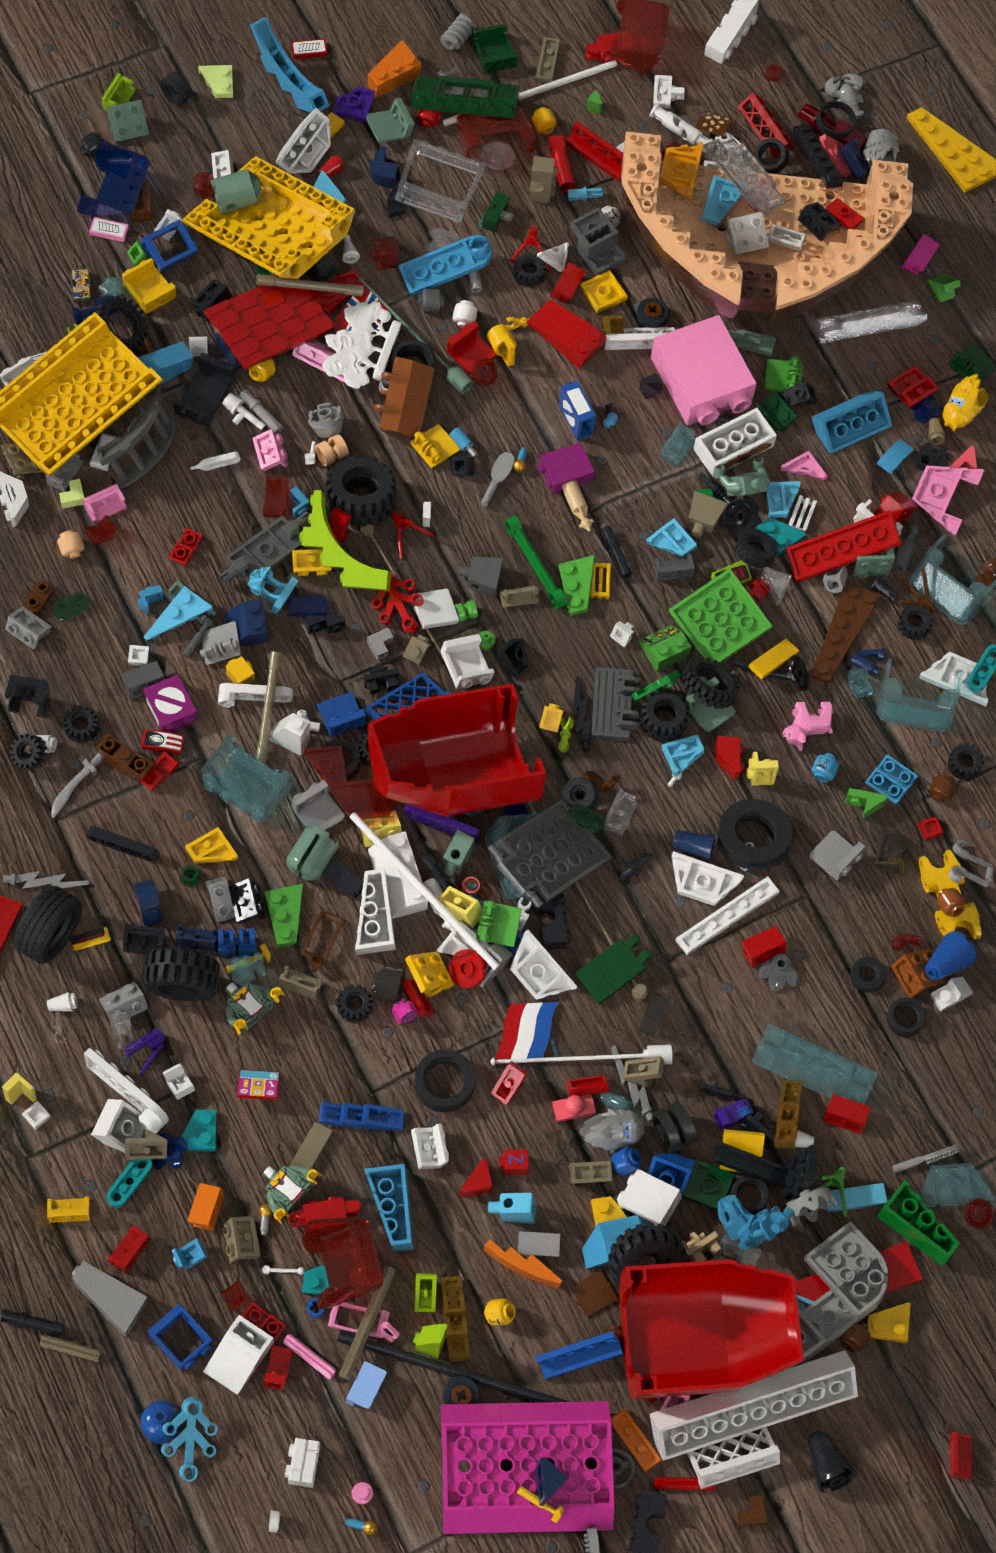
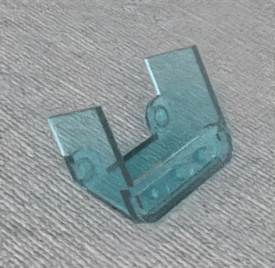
[909,534,996,625]
[877,659,963,732]

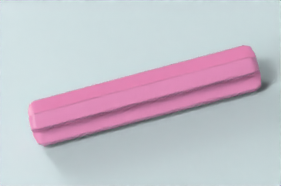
[283,1334,336,1379]

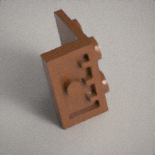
[891,948,948,998]

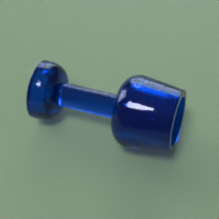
[71,295,118,325]

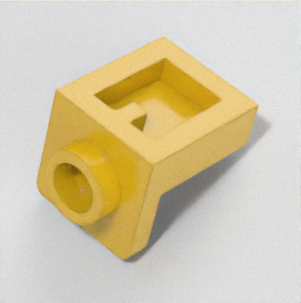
[539,703,564,733]

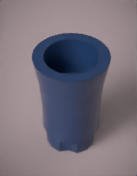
[673,831,716,861]

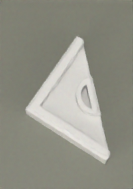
[537,242,570,272]

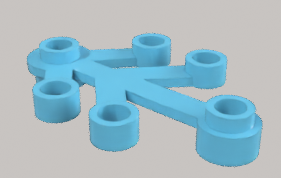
[161,1397,218,1482]

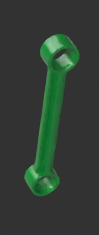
[504,515,567,610]

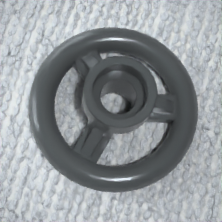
[594,1447,636,1490]

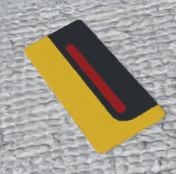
[70,927,111,951]

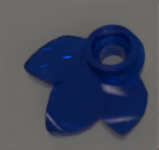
[909,395,944,423]
[152,1133,188,1170]

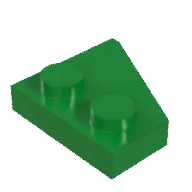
[631,670,681,701]

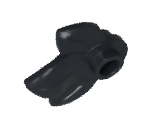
[916,443,949,471]

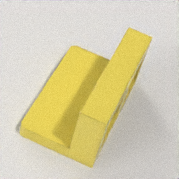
[2,1072,37,1105]

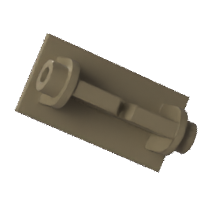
[499,585,539,608]

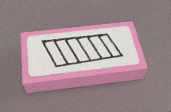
[89,217,129,242]

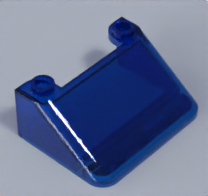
[77,140,150,215]

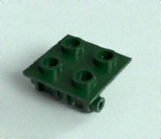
[948,344,996,381]

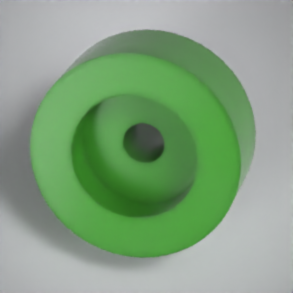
[479,631,495,651]

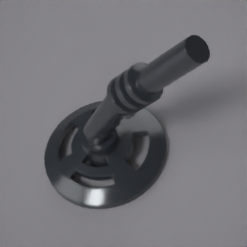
[699,472,758,533]
[734,655,809,692]

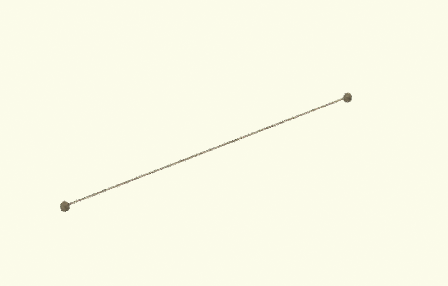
[360,524,648,1001]

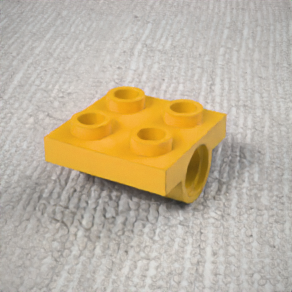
[405,951,454,997]

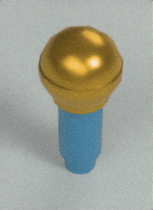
[513,448,527,472]
[346,1518,378,1535]

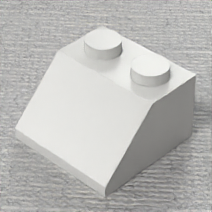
[91,1099,145,1153]

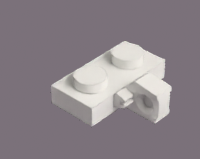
[653,75,685,108]

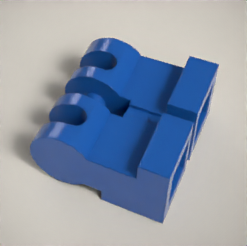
[218,927,257,957]

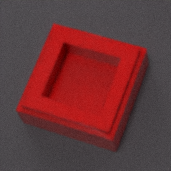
[918,816,944,841]

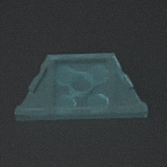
[920,1163,995,1207]

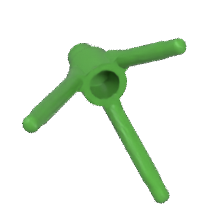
[821,1167,847,1217]

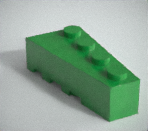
[877,1179,960,1267]

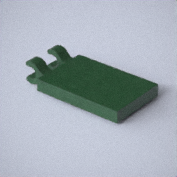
[575,933,653,1005]

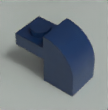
[369,147,398,188]
[133,879,164,926]

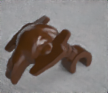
[976,558,996,587]

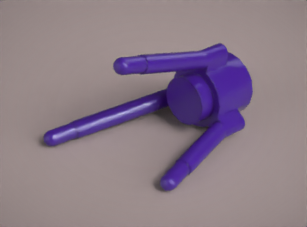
[124,1028,166,1074]

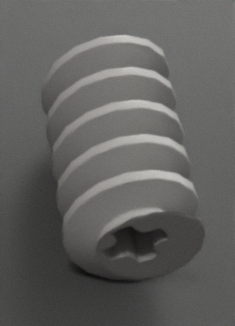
[440,14,476,50]

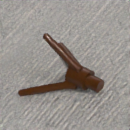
[900,567,937,613]

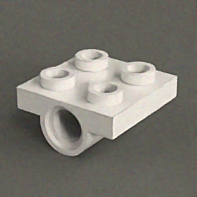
[727,212,769,255]

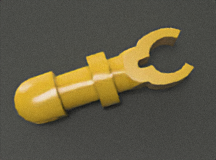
[506,317,530,330]

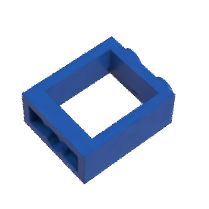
[141,219,198,273]
[148,1303,213,1372]

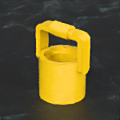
[487,324,517,367]

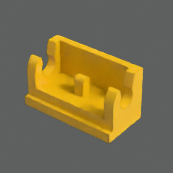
[47,1196,90,1223]

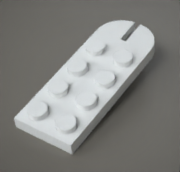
[84,1048,169,1134]

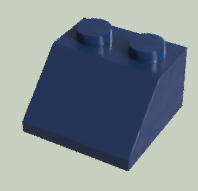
[225,599,268,647]

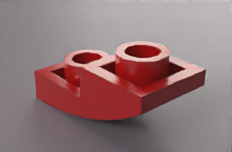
[169,527,204,566]
[241,1301,286,1342]

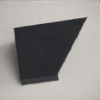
[497,638,530,680]

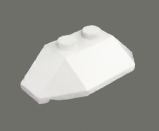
[276,108,331,174]

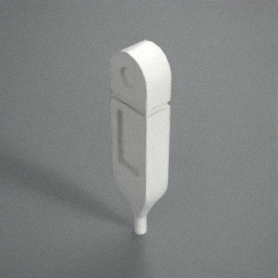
[190,452,241,470]

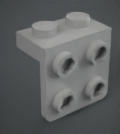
[292,780,344,831]
[809,831,865,881]

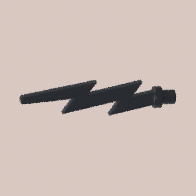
[572,676,592,751]

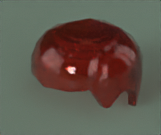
[472,358,497,386]
[963,1198,994,1229]

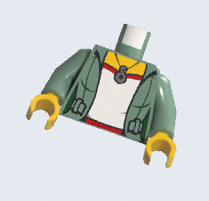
[225,982,285,1035]
[263,1165,322,1224]

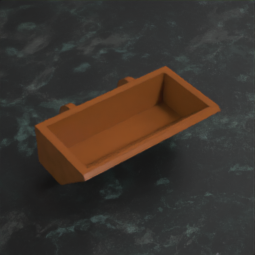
[374,357,435,438]

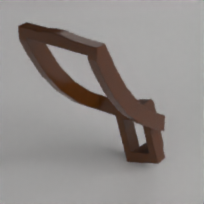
[301,911,345,972]

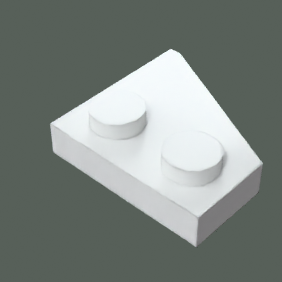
[437,921,491,955]

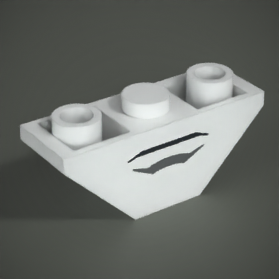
[0,471,29,527]

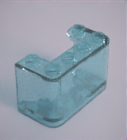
[202,734,292,823]

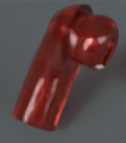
[892,933,921,950]

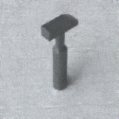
[183,615,215,658]

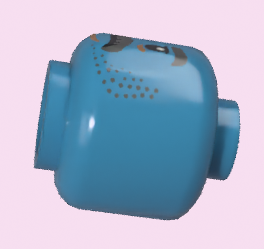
[811,753,839,783]

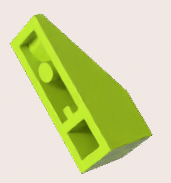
[413,1323,448,1360]

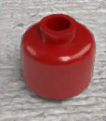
[417,109,442,128]

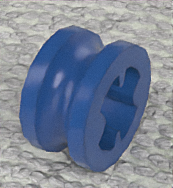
[306,1298,326,1318]

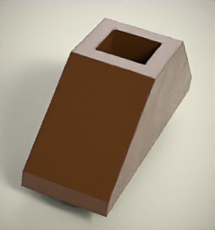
[95,734,154,779]

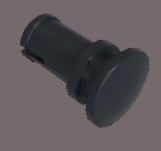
[870,575,899,603]

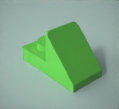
[928,274,961,302]
[846,788,887,819]

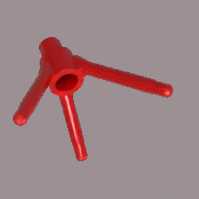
[510,226,551,272]
[391,511,434,559]

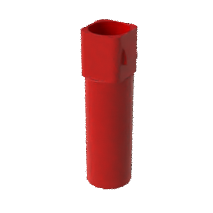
[549,135,576,192]

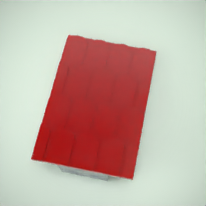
[204,277,335,372]

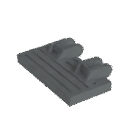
[591,667,642,741]

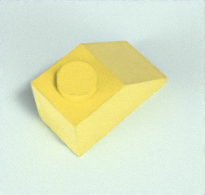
[438,886,482,928]

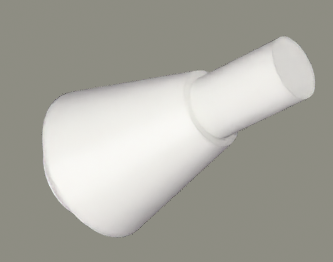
[342,234,360,264]

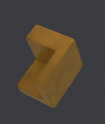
[601,315,624,335]

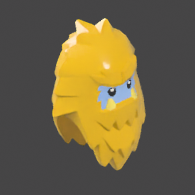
[943,374,989,432]

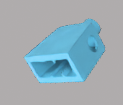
[488,1193,536,1224]

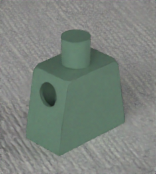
[443,830,476,878]

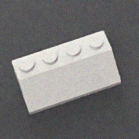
[368,831,428,919]

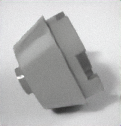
[308,403,344,438]

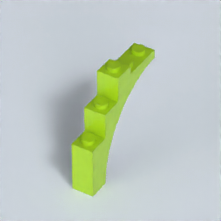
[299,490,391,591]

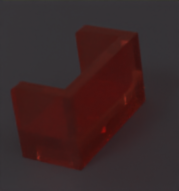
[263,475,289,518]

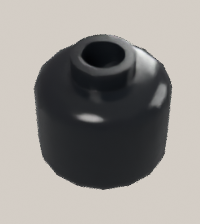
[80,132,107,158]

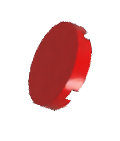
[449,949,487,989]

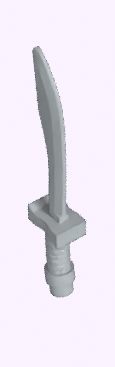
[52,752,103,818]

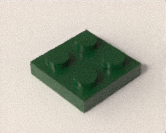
[682,1159,735,1212]

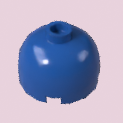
[140,1400,182,1444]

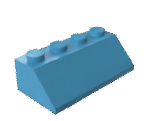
[812,389,892,454]

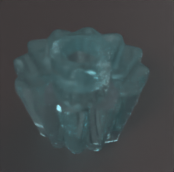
[99,276,123,299]

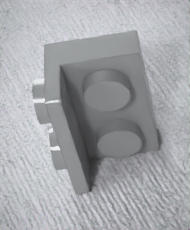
[5,606,52,649]

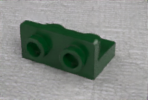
[755,390,799,432]

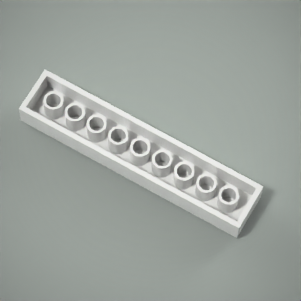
[650,1350,858,1461]

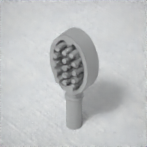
[584,1526,600,1553]

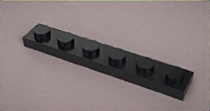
[793,124,843,188]

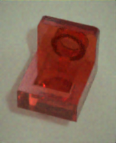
[85,515,118,546]

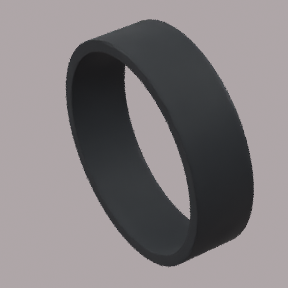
[816,100,856,139]

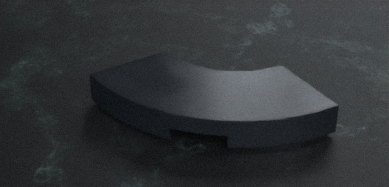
[387,177,416,218]

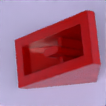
[460,1157,492,1197]

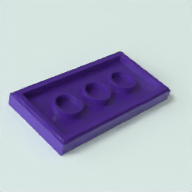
[404,804,481,844]

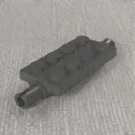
[218,512,309,585]

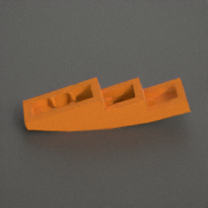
[484,1239,562,1289]

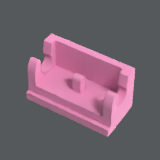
[83,484,127,523]

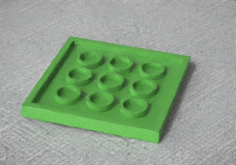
[668,568,773,665]

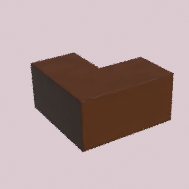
[737,1495,767,1527]

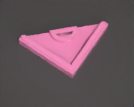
[780,451,828,480]

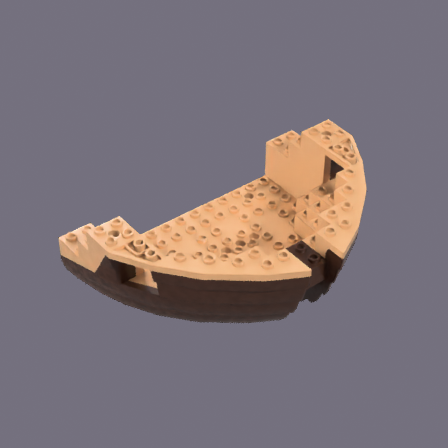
[620,131,913,325]

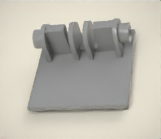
[200,621,241,666]

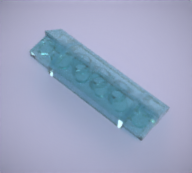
[751,1024,878,1104]

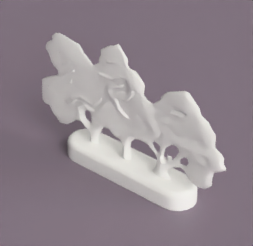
[322,302,402,389]

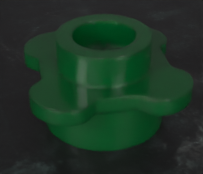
[179,866,202,887]

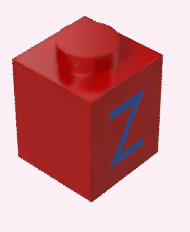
[499,1149,529,1175]

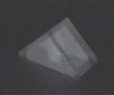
[761,567,792,607]

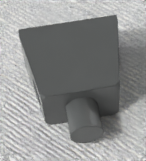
[458,557,503,597]

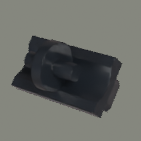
[363,662,398,695]
[741,1112,777,1150]

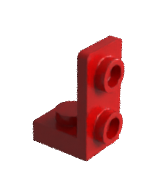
[264,1345,293,1390]

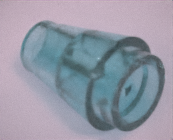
[599,1092,631,1111]

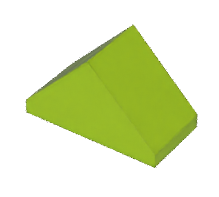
[415,1273,437,1312]

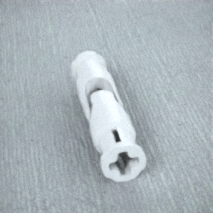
[650,104,714,153]

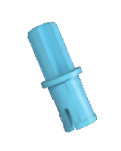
[568,187,603,201]

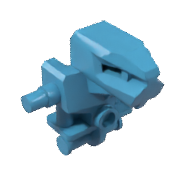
[717,1195,794,1250]

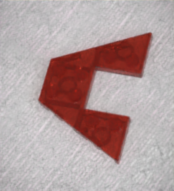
[303,745,395,821]

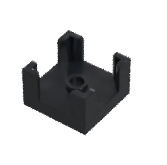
[5,674,51,718]

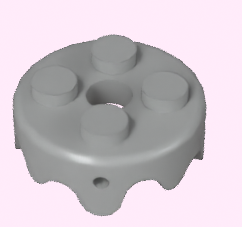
[786,1186,838,1227]

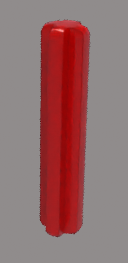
[654,1477,717,1490]

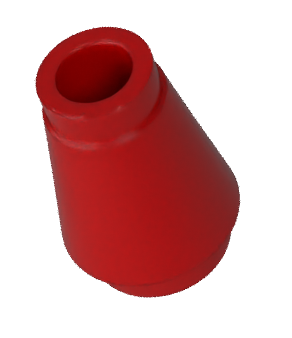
[318,155,345,177]

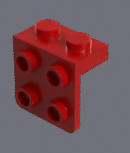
[447,321,496,374]

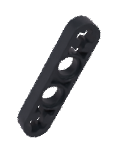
[86,826,160,863]

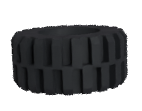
[326,456,397,527]
[141,948,220,1002]
[608,1223,690,1290]

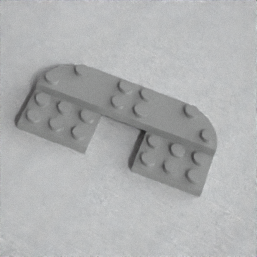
[792,1221,888,1367]

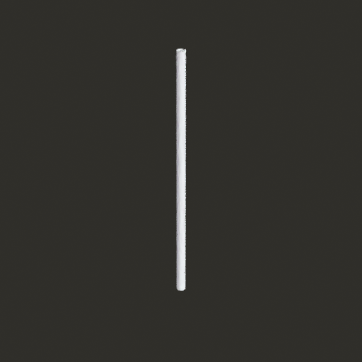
[443,60,617,126]
[350,812,500,970]

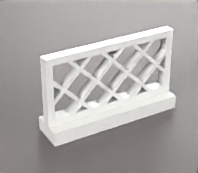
[687,1427,780,1489]

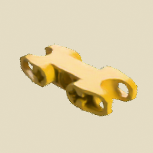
[919,850,982,940]

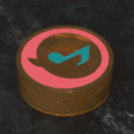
[461,876,481,896]

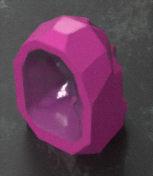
[392,998,417,1024]

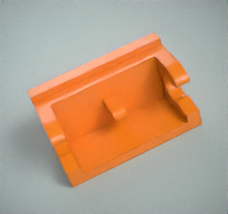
[187,1183,225,1232]

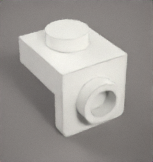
[154,210,182,241]
[163,1063,195,1100]

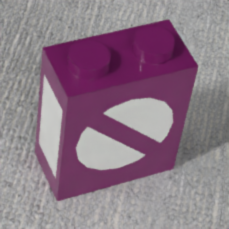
[143,674,197,732]

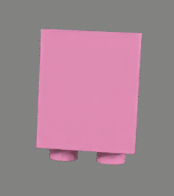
[651,315,756,426]

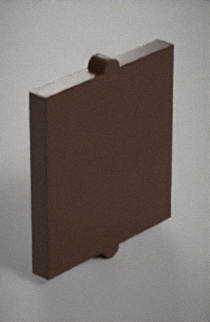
[570,1270,618,1317]

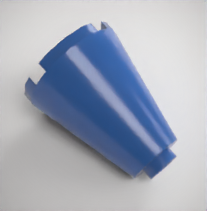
[925,931,977,980]

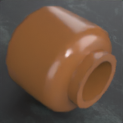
[937,888,966,917]

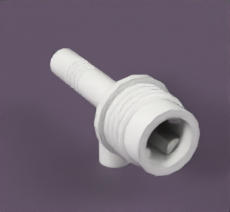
[222,393,266,430]

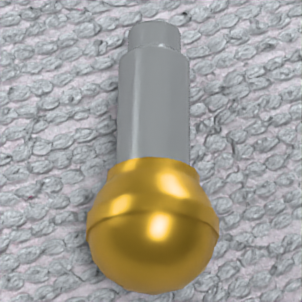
[259,1204,273,1236]

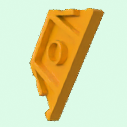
[659,142,703,200]

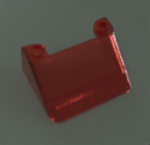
[456,107,536,160]
[301,1217,384,1309]

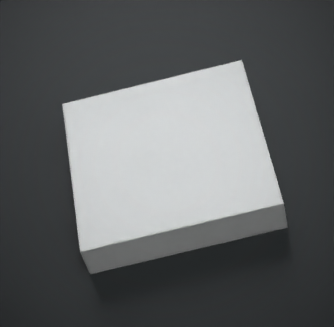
[413,589,459,629]

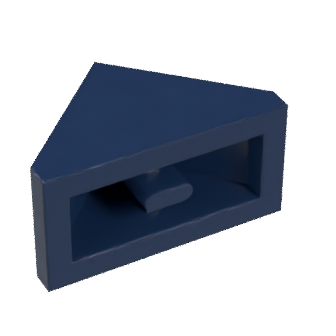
[536,1457,568,1506]

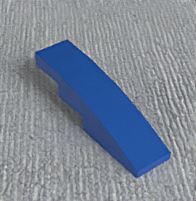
[319,1102,404,1130]

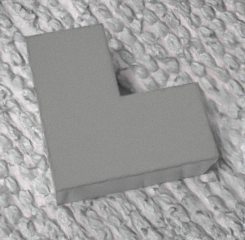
[367,628,393,661]

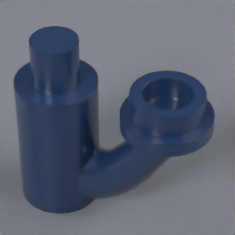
[850,648,887,676]

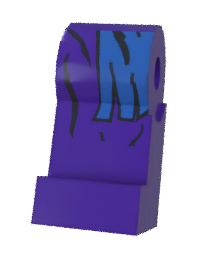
[713,1099,754,1132]

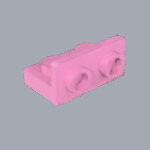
[252,429,288,472]

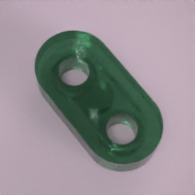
[53,592,90,620]
[568,804,605,833]

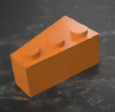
[368,40,421,98]

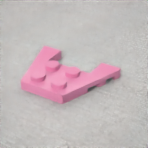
[912,466,984,536]

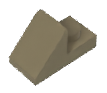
[623,1056,664,1087]
[125,1129,167,1160]

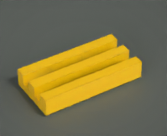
[591,562,611,599]

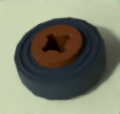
[636,298,668,328]
[442,1376,480,1404]

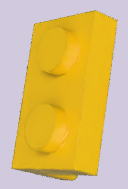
[292,549,332,576]

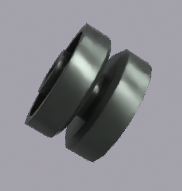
[652,1102,697,1153]

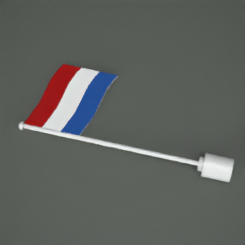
[491,1002,672,1066]

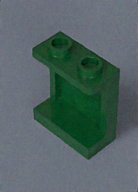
[473,24,518,74]

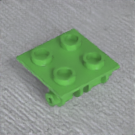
[764,356,803,392]
[476,901,522,947]

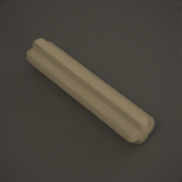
[40,1335,101,1362]

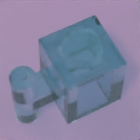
[227,952,267,986]

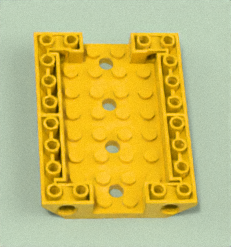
[182,156,355,279]

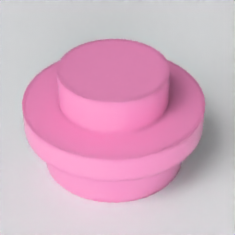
[352,1482,373,1504]

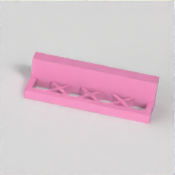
[292,339,366,383]

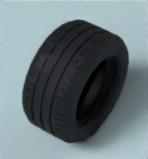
[13,886,83,964]

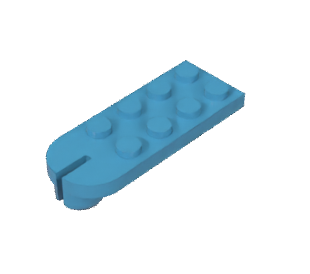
[398,235,493,297]

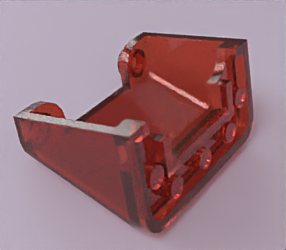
[609,0,670,74]

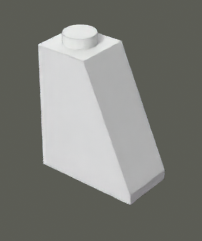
[269,713,310,756]

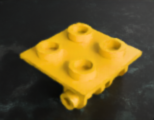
[410,424,461,469]

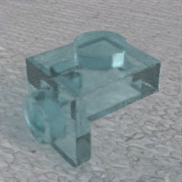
[848,667,873,698]

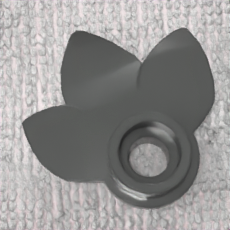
[759,954,798,993]

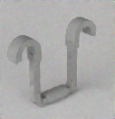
[948,840,994,888]

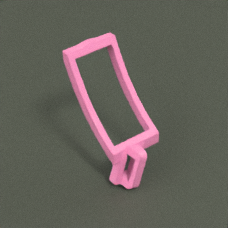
[328,1301,400,1342]

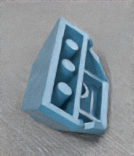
[582,1215,659,1269]

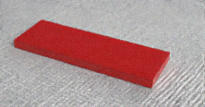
[786,510,903,583]
[795,1242,923,1308]

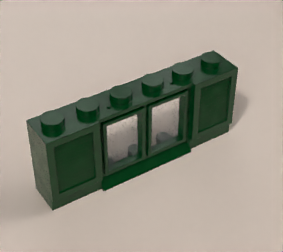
[411,75,520,119]

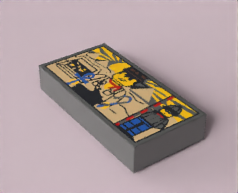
[71,268,91,303]

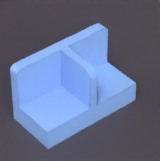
[346,1361,387,1409]

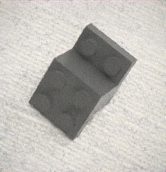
[569,207,627,276]

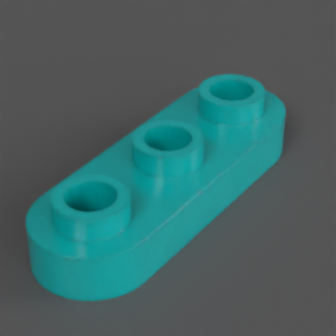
[966,644,996,693]
[107,1159,152,1208]

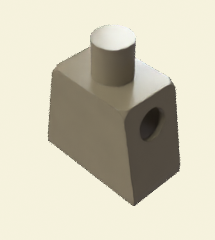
[688,491,727,538]

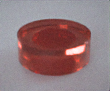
[765,64,783,82]

